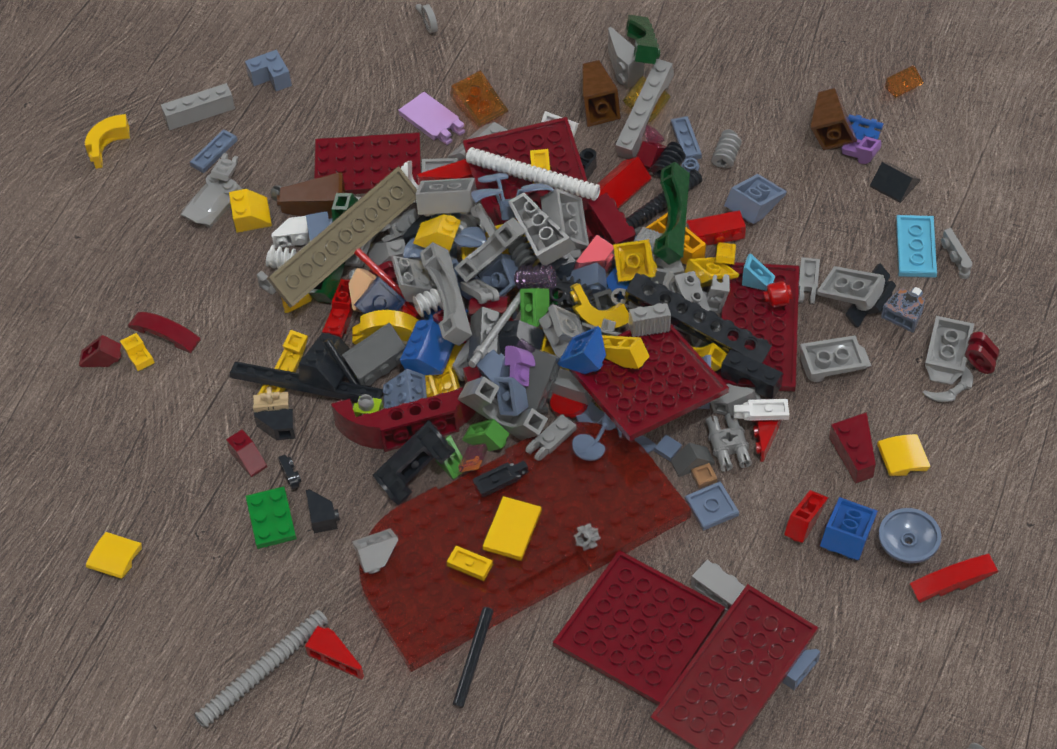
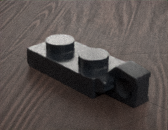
[473,460,529,498]

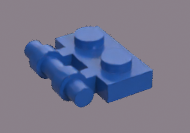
[848,114,884,140]

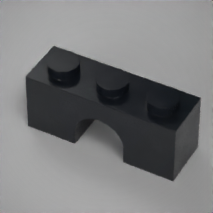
[721,350,783,399]

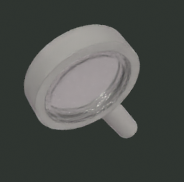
[416,4,438,34]

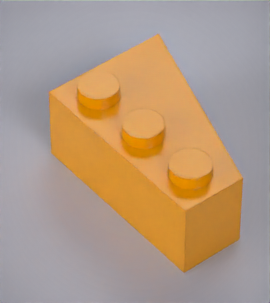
[646,212,706,265]

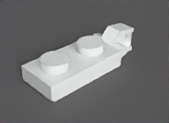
[733,399,789,421]

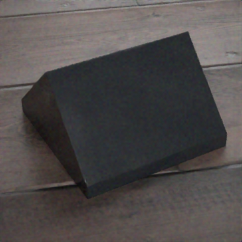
[870,162,920,203]

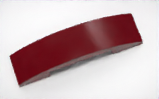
[128,312,201,354]

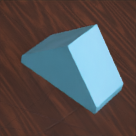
[742,254,775,291]

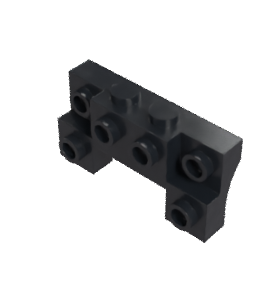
[373,421,456,506]

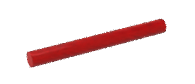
[354,248,410,304]

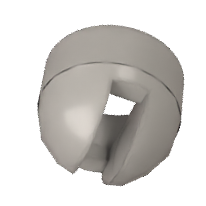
[358,394,374,411]

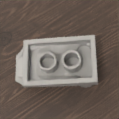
[180,174,242,228]
[816,266,885,311]
[925,316,974,385]
[799,335,871,382]

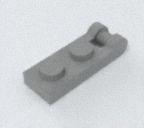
[941,228,972,279]
[460,279,499,304]

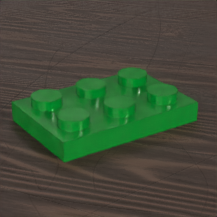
[246,486,297,549]

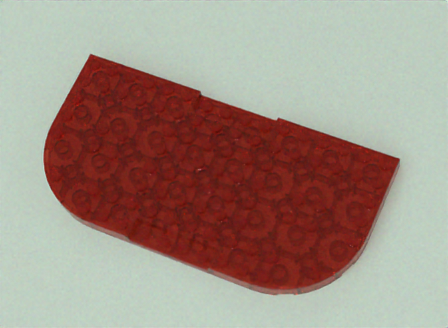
[359,422,691,672]

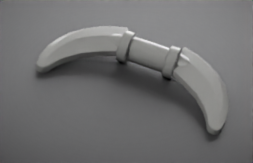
[923,366,973,402]

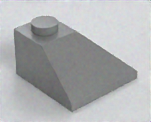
[368,237,405,265]
[352,528,398,574]

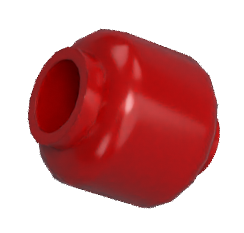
[763,281,792,308]

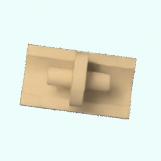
[253,387,289,412]

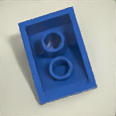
[820,497,878,560]

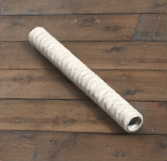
[466,147,600,201]

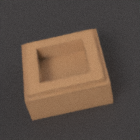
[691,463,717,488]

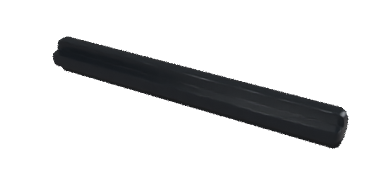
[453,607,494,708]

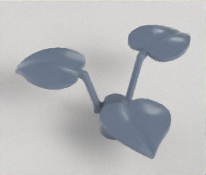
[471,173,554,220]
[403,212,487,259]
[572,402,657,460]

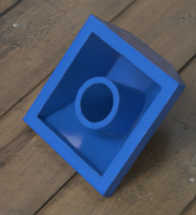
[557,326,606,374]

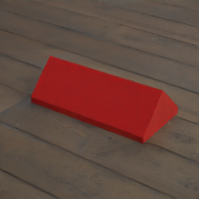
[597,157,651,209]

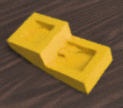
[120,333,155,371]

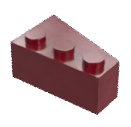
[586,193,636,245]
[829,412,876,484]

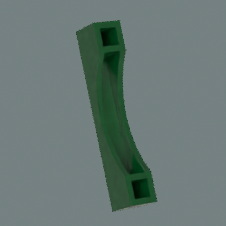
[625,15,660,64]
[654,162,690,265]
[309,193,358,302]

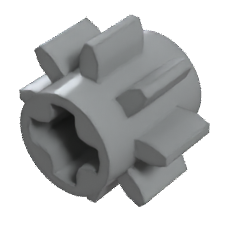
[574,523,601,550]

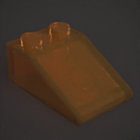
[450,70,509,128]

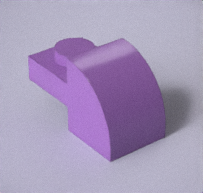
[842,136,881,164]
[505,346,535,387]

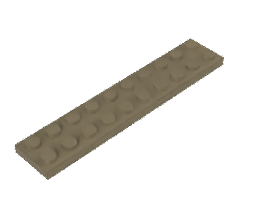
[266,167,417,308]

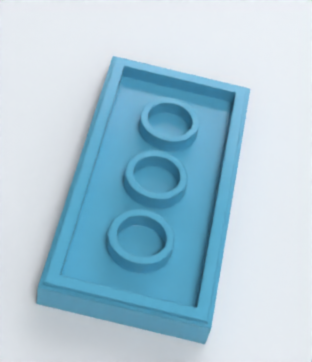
[896,215,937,277]

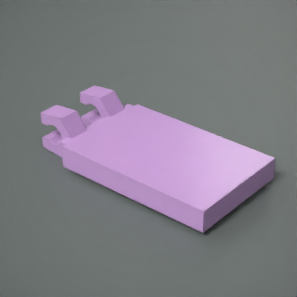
[398,92,465,145]

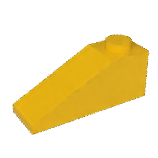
[602,335,650,369]

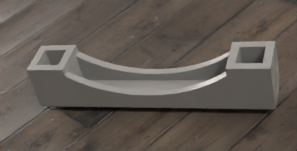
[615,59,674,159]
[420,242,472,346]

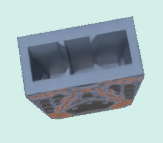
[881,287,925,333]

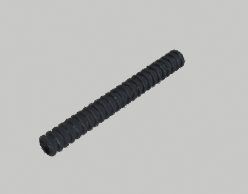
[601,169,703,238]

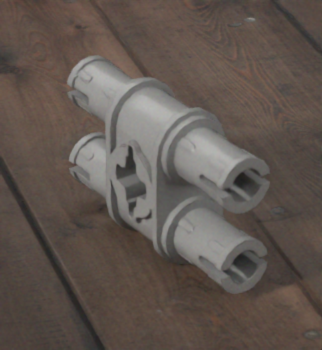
[706,413,752,471]

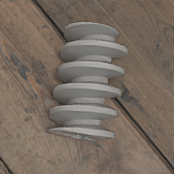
[711,129,742,168]

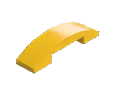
[258,330,308,395]

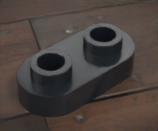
[278,454,302,490]

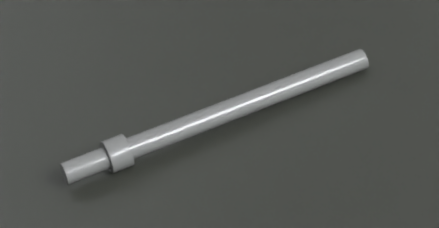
[468,292,520,368]

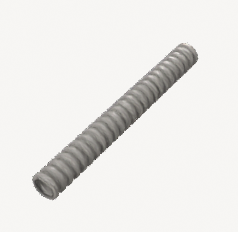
[195,610,328,728]

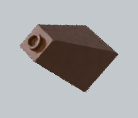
[583,60,621,127]
[811,88,857,150]
[277,173,346,219]

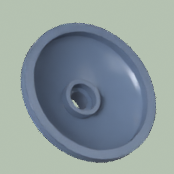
[879,508,941,563]

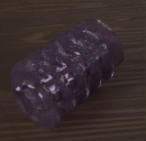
[514,265,557,289]

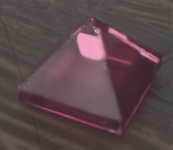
[645,125,665,142]

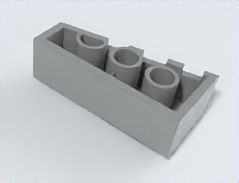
[508,192,577,267]

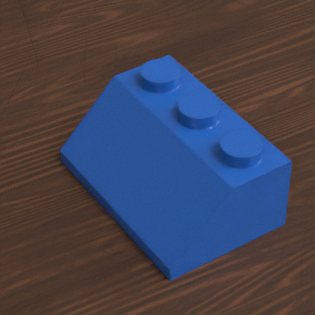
[400,320,455,375]

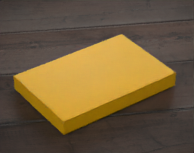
[483,496,542,561]

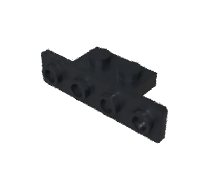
[846,263,896,328]

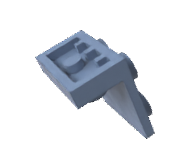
[383,369,427,408]

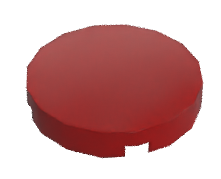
[550,393,588,418]

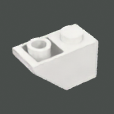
[272,216,310,248]

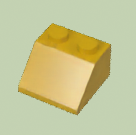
[229,189,272,233]
[413,214,461,253]

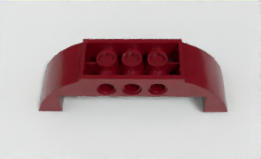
[331,366,483,452]

